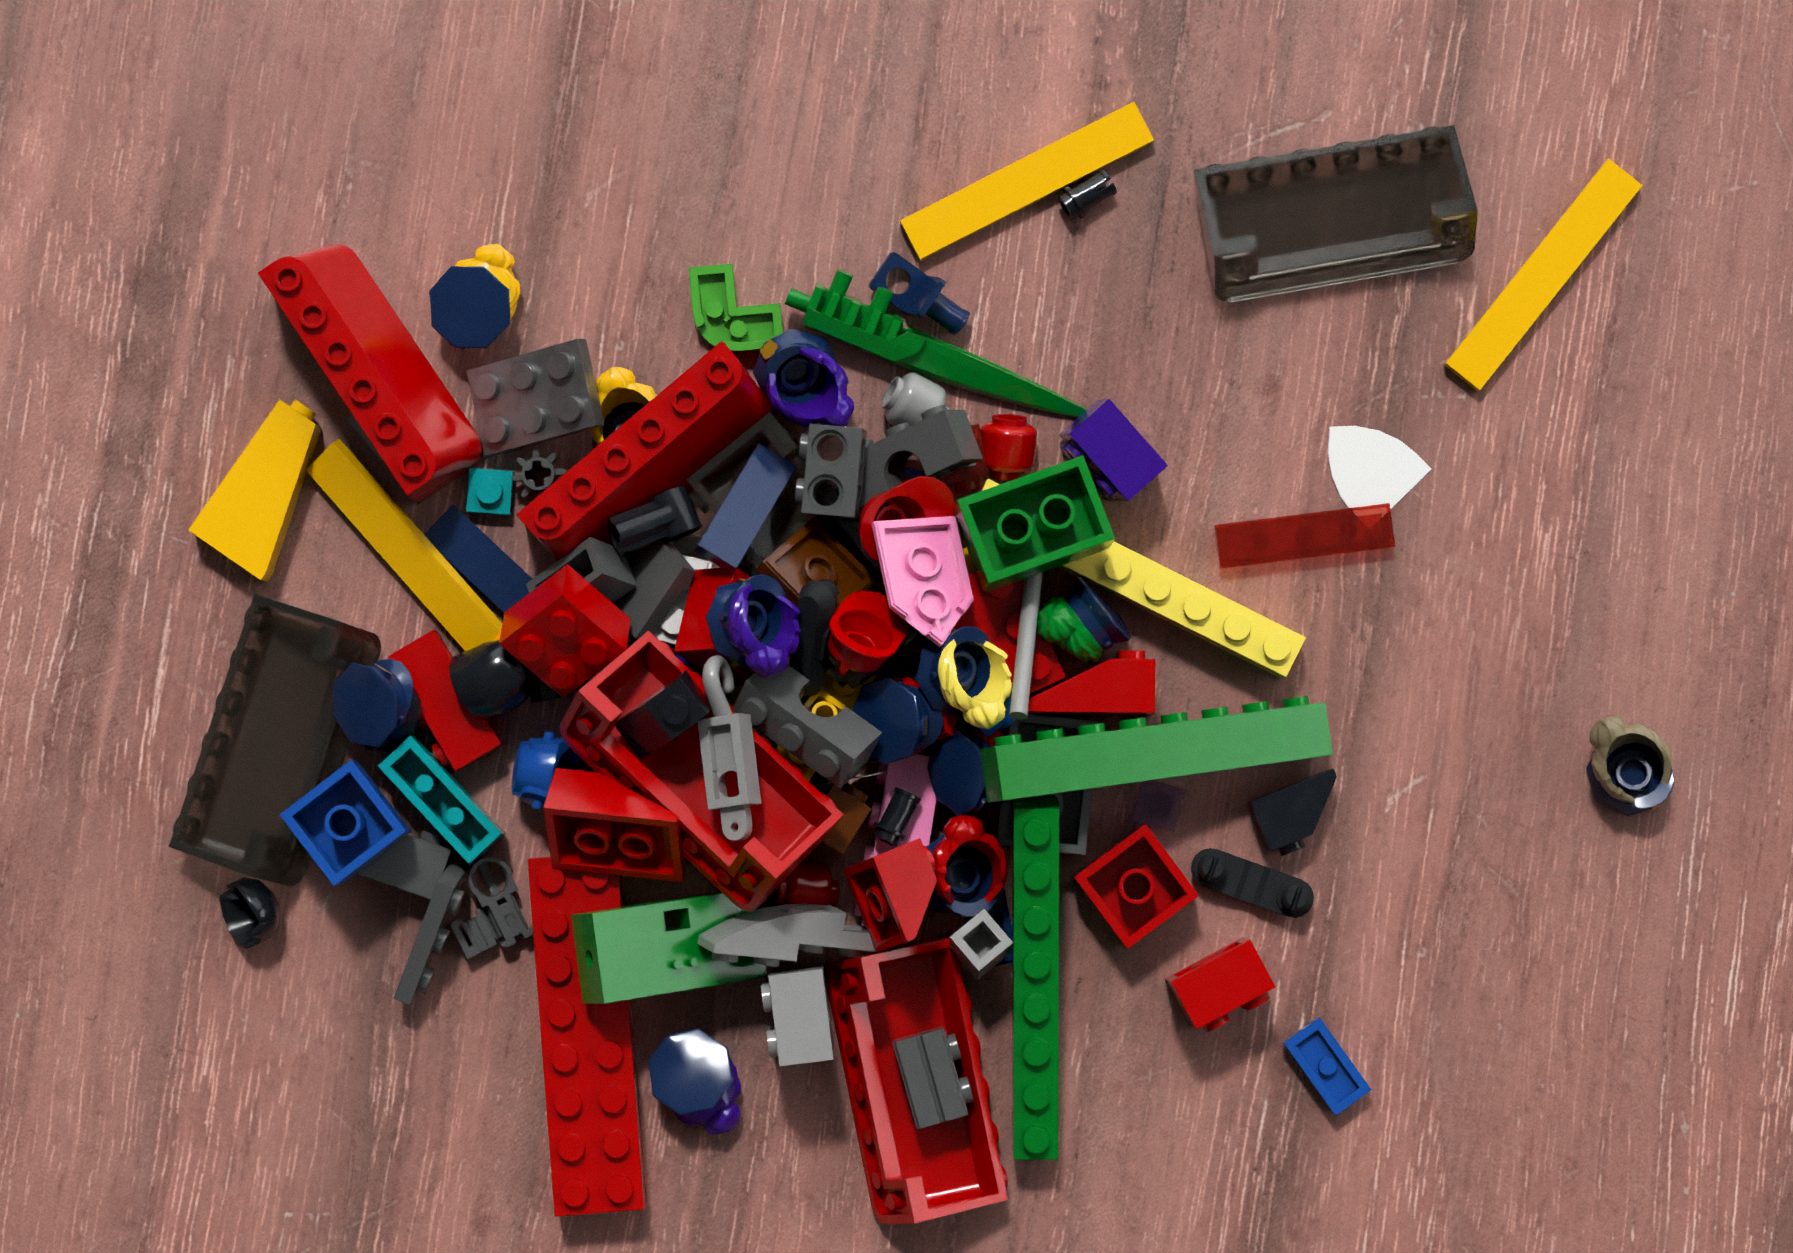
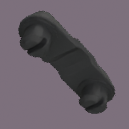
[789,579,839,696]
[1191,848,1314,918]

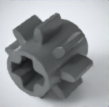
[512,447,567,499]

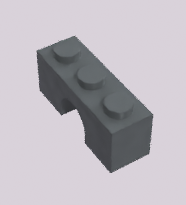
[860,405,983,511]
[733,665,882,788]

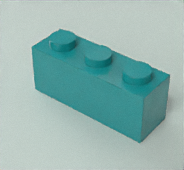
[378,736,506,864]

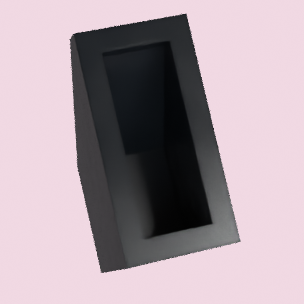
[615,670,711,760]
[1248,769,1337,856]

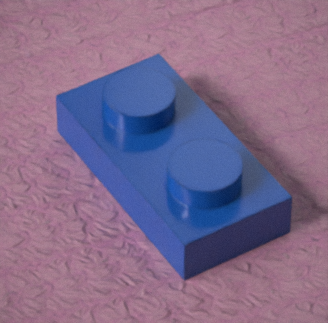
[1282,1017,1372,1116]

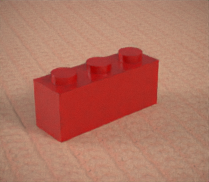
[388,629,505,772]

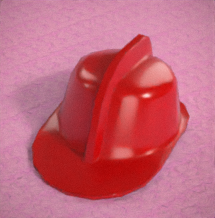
[856,476,955,563]
[828,591,910,676]

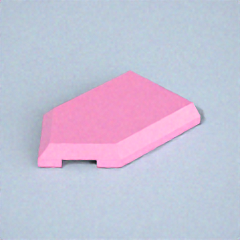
[871,516,974,647]

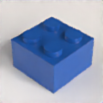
[279,759,412,886]

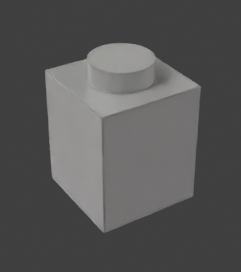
[949,909,1013,980]

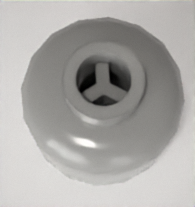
[881,372,950,426]

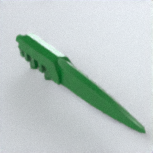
[785,269,1087,418]

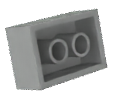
[761,965,835,1067]

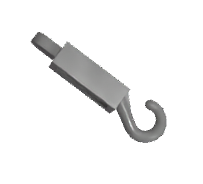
[697,655,762,841]

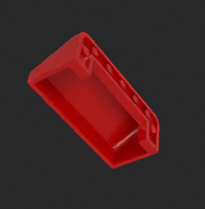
[258,244,483,504]
[516,341,774,561]
[560,630,844,911]
[826,938,1008,1224]

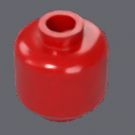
[979,414,1037,480]
[771,862,840,907]

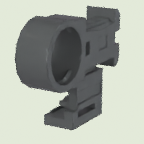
[449,856,533,959]

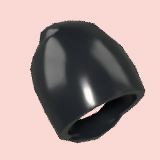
[449,632,537,721]

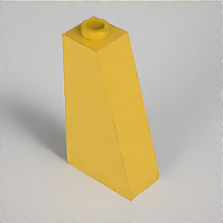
[188,399,322,583]

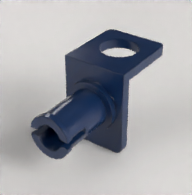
[869,252,970,335]

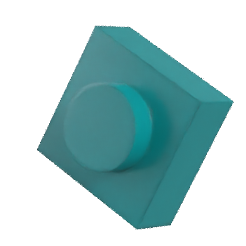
[466,468,515,516]

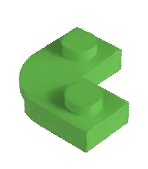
[689,264,783,353]

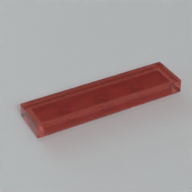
[1214,503,1395,570]

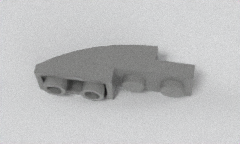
[697,903,881,967]

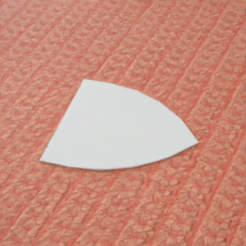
[1328,426,1432,530]

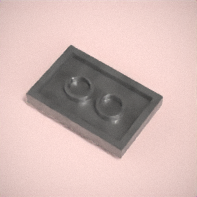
[466,339,604,456]

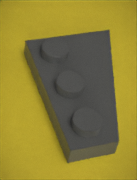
[393,854,471,1005]

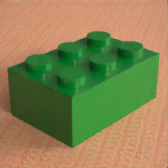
[953,455,1115,593]

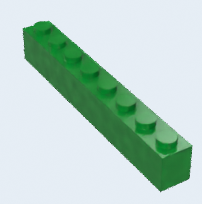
[980,696,1333,803]
[1012,798,1059,1160]

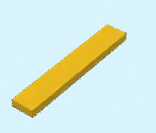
[900,102,1154,261]
[1444,158,1643,391]
[306,439,503,652]

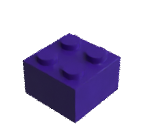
[1059,399,1168,501]

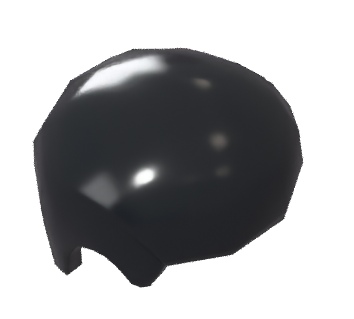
[219,877,279,949]

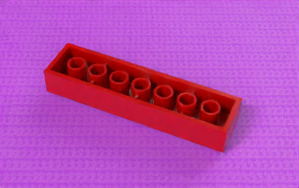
[528,857,647,1217]

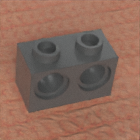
[795,424,867,520]

